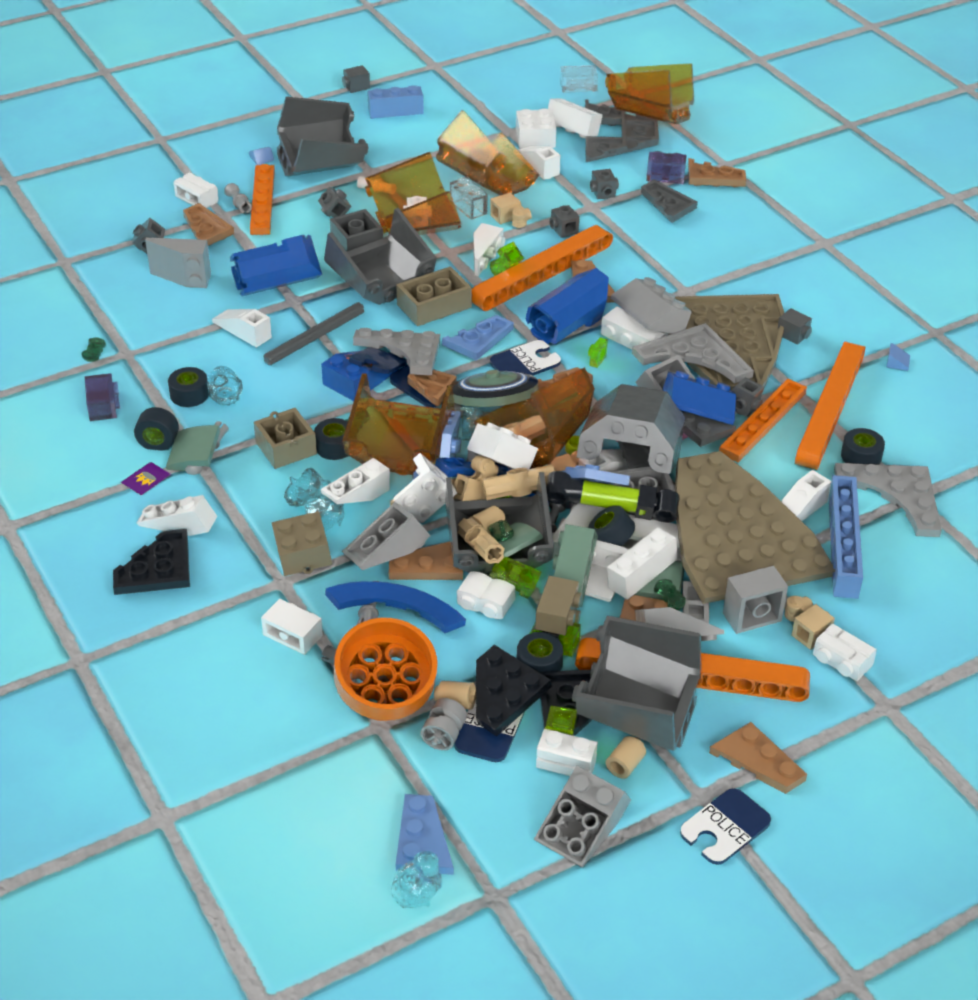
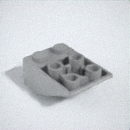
[635,607,724,641]
[534,766,631,868]

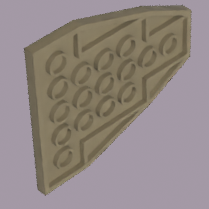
[668,294,784,390]
[675,451,835,604]

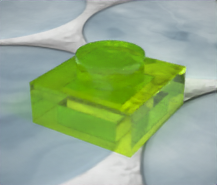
[588,337,608,368]
[546,706,577,736]

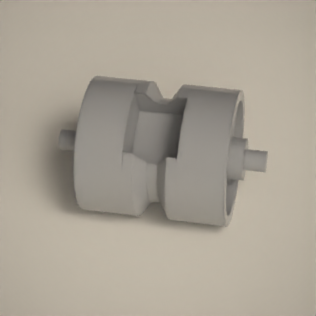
[421,698,467,750]

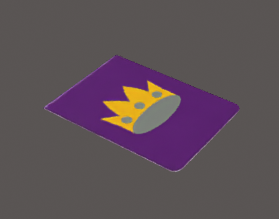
[120,462,170,495]

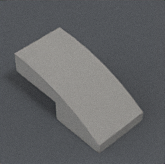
[682,581,709,624]

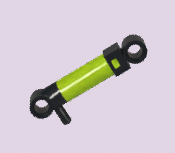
[546,471,680,523]

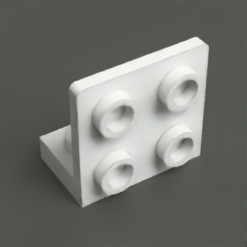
[393,453,457,523]
[585,540,629,602]

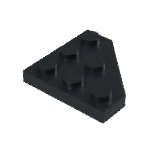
[113,529,190,595]
[476,644,552,737]
[539,670,592,736]

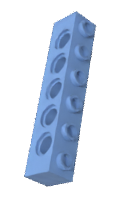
[828,475,863,599]

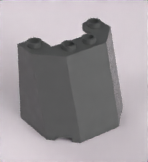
[277,96,368,176]
[324,208,437,305]
[576,384,686,474]
[445,472,554,578]
[572,616,702,751]

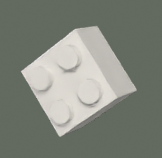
[516,108,556,149]
[467,422,538,469]

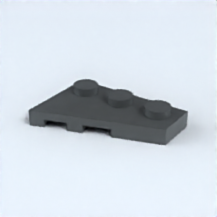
[641,179,698,223]

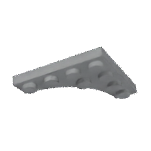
[632,323,754,384]
[353,328,440,375]
[834,463,942,537]

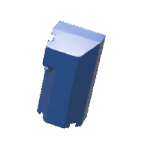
[230,235,322,296]
[525,268,609,344]

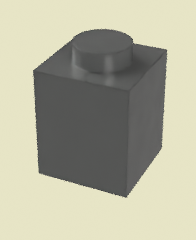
[342,65,370,93]
[778,308,812,345]

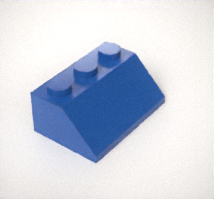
[662,370,736,425]

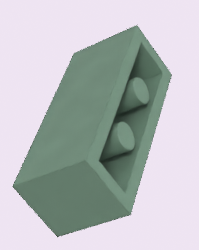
[553,524,598,607]

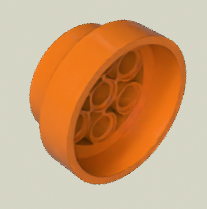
[334,618,437,721]

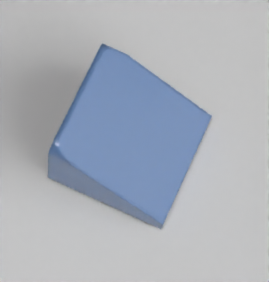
[249,147,274,165]
[887,343,910,371]

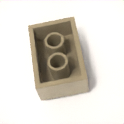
[396,266,472,326]

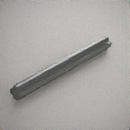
[263,302,364,365]

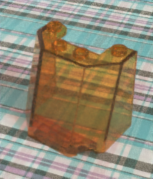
[605,63,694,124]
[436,110,540,195]
[365,152,461,235]
[474,367,595,469]
[342,373,455,475]

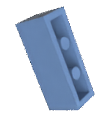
[368,85,424,119]

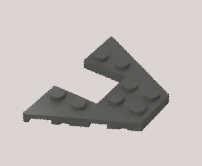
[585,99,659,162]
[618,410,736,469]

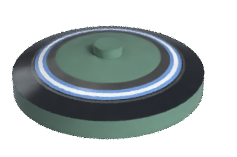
[449,370,539,407]

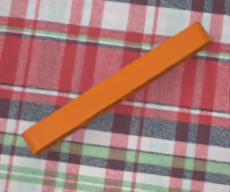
[472,225,613,311]
[795,341,866,470]
[575,638,810,702]

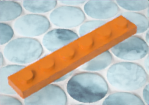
[250,164,275,235]
[719,379,807,463]

